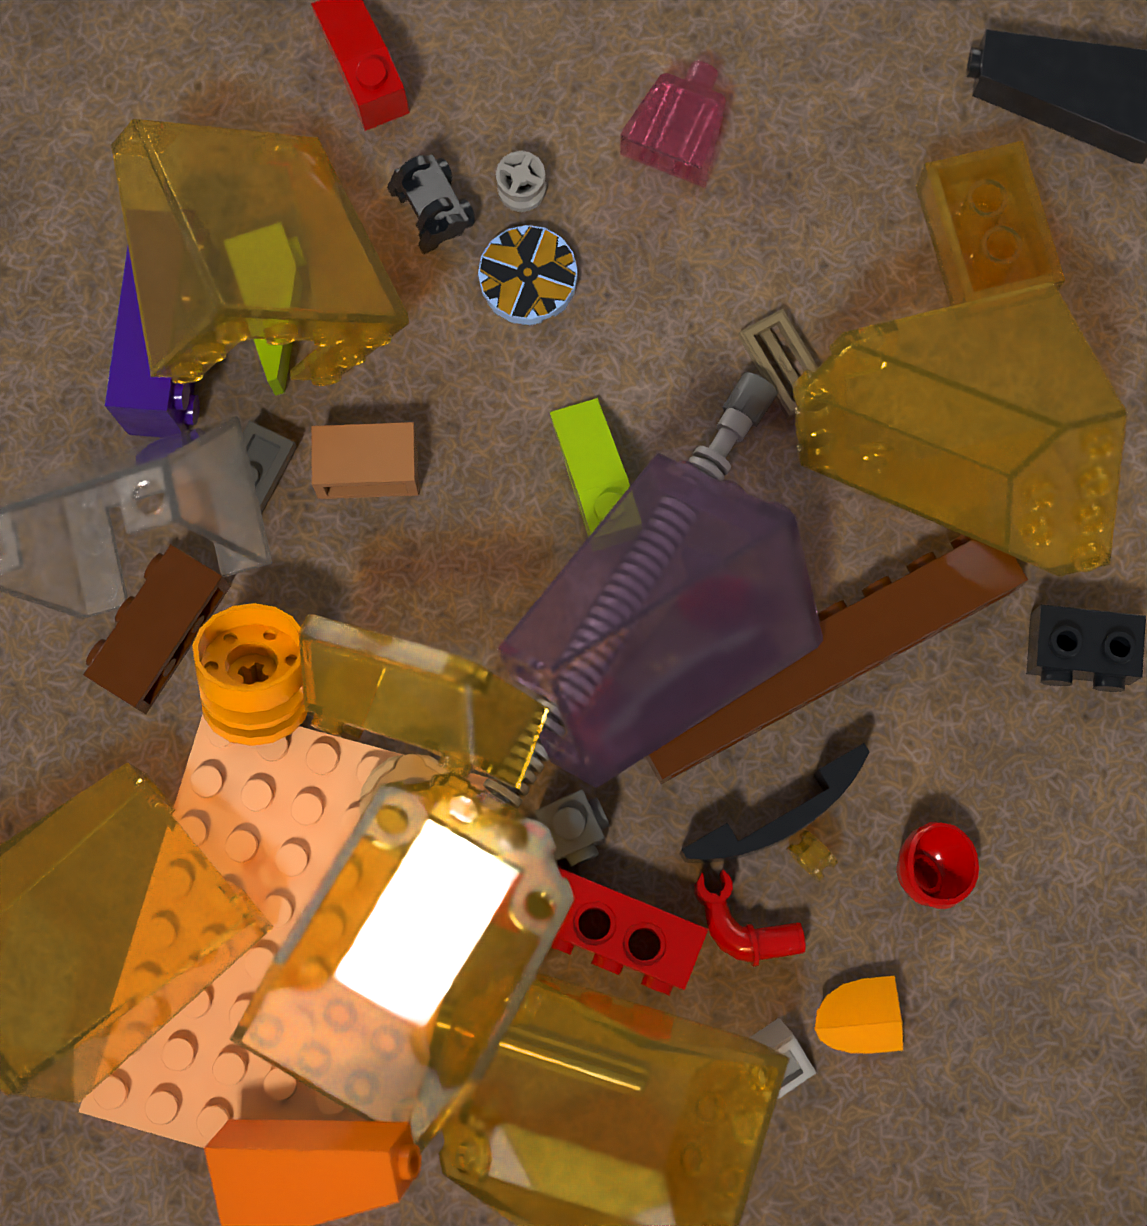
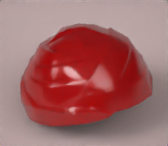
[896,822,979,909]

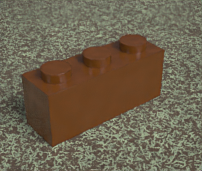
[83,544,231,714]

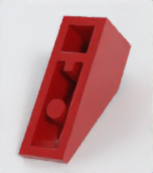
[311,0,410,131]

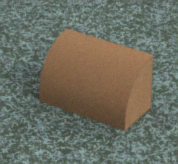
[312,422,419,499]

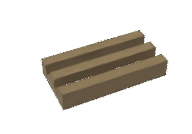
[738,309,833,420]

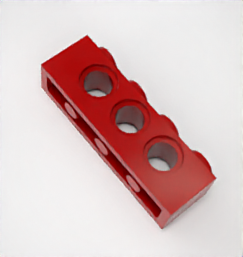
[485,848,709,996]

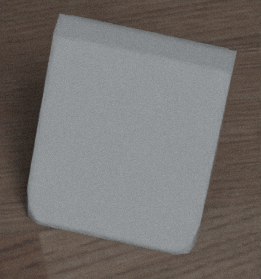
[737,1018,816,1103]

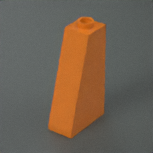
[204,1119,422,1226]

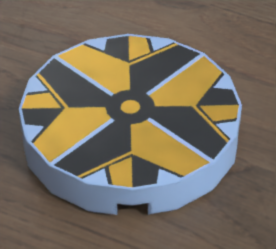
[478,225,578,325]

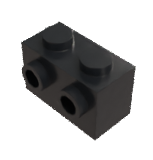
[1026,604,1146,692]

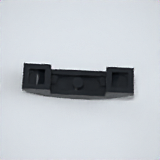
[679,743,869,863]

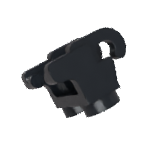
[387,154,475,254]

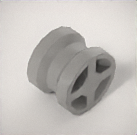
[496,151,546,212]

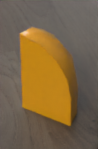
[815,975,903,1054]

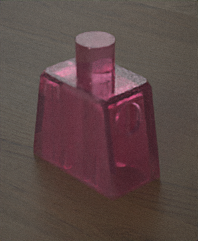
[620,61,727,188]

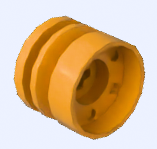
[193,603,311,746]

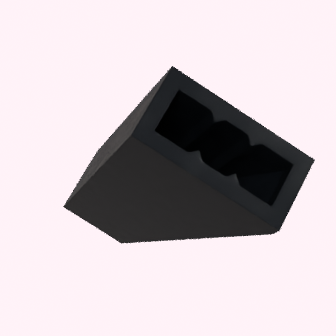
[966,29,1147,164]

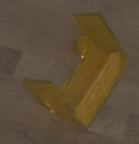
[298,614,549,789]

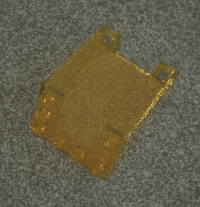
[111,118,409,386]
[0,762,274,1103]

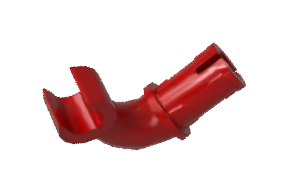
[694,870,806,967]

